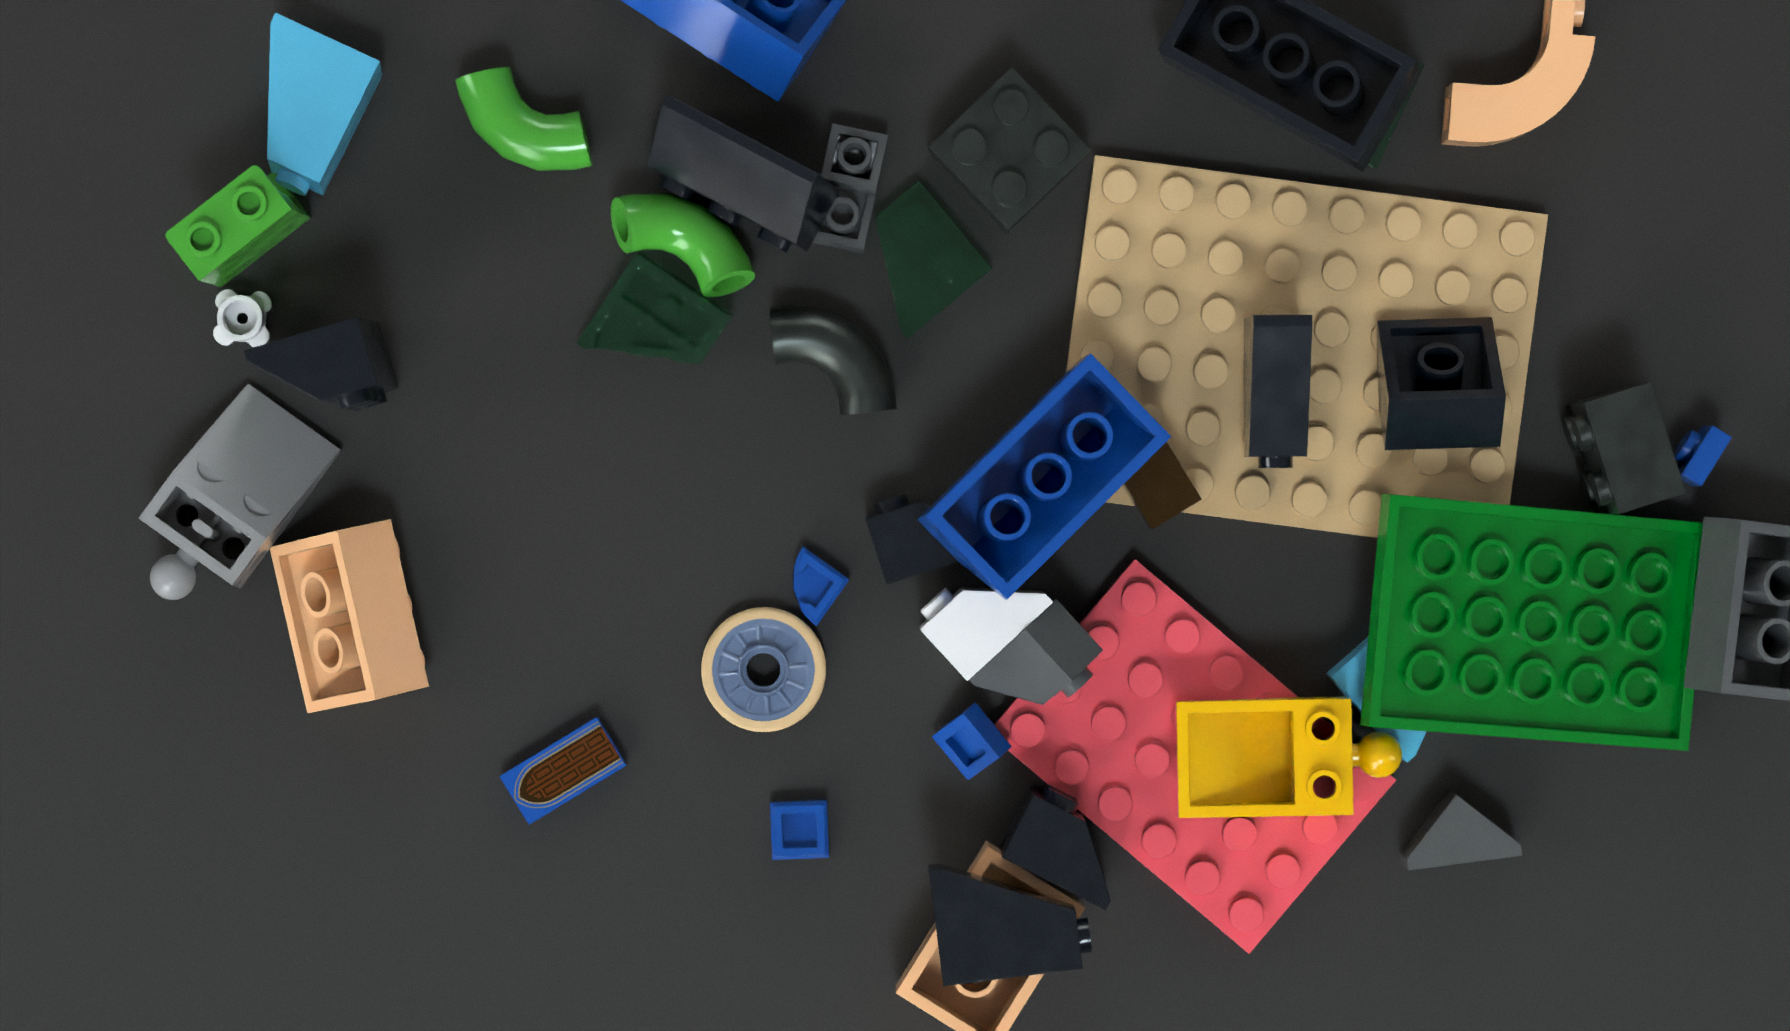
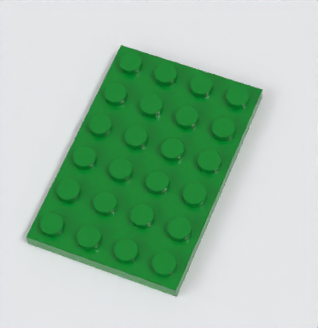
[1360,494,1703,751]

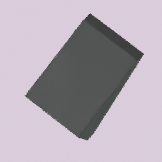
[1400,791,1522,870]

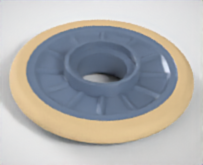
[701,607,826,732]

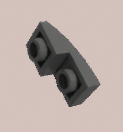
[812,123,888,254]

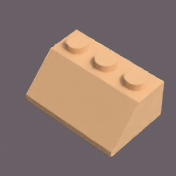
[270,519,429,713]

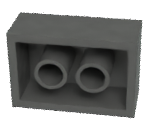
[1684,516,1790,701]

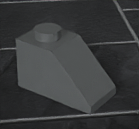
[969,599,1103,705]

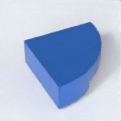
[793,546,850,626]

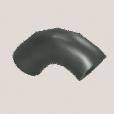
[770,306,897,415]

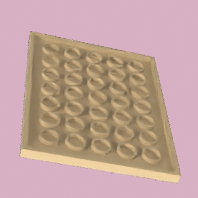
[1066,155,1548,538]

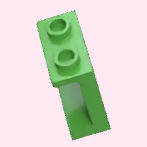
[165,165,311,287]

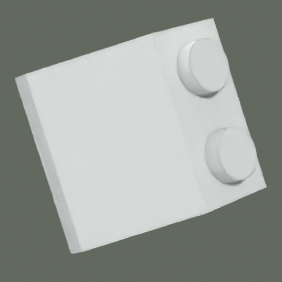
[920,587,1053,681]

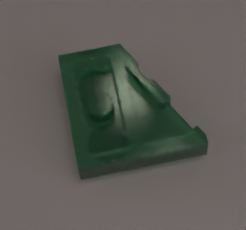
[875,181,992,340]
[577,251,734,365]

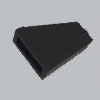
[1244,315,1312,468]
[928,863,1092,986]

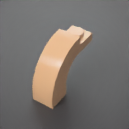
[1441,0,1596,146]

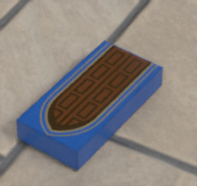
[499,716,627,825]

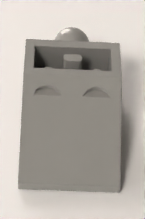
[139,384,342,600]

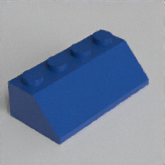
[621,0,847,102]
[917,353,1172,600]

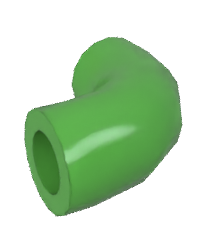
[455,67,593,171]
[611,193,756,297]

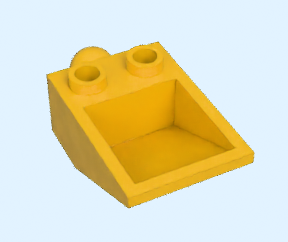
[1176,696,1402,818]

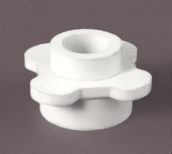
[213,289,272,347]

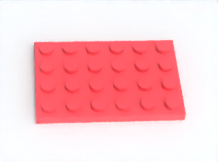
[994,559,1396,954]

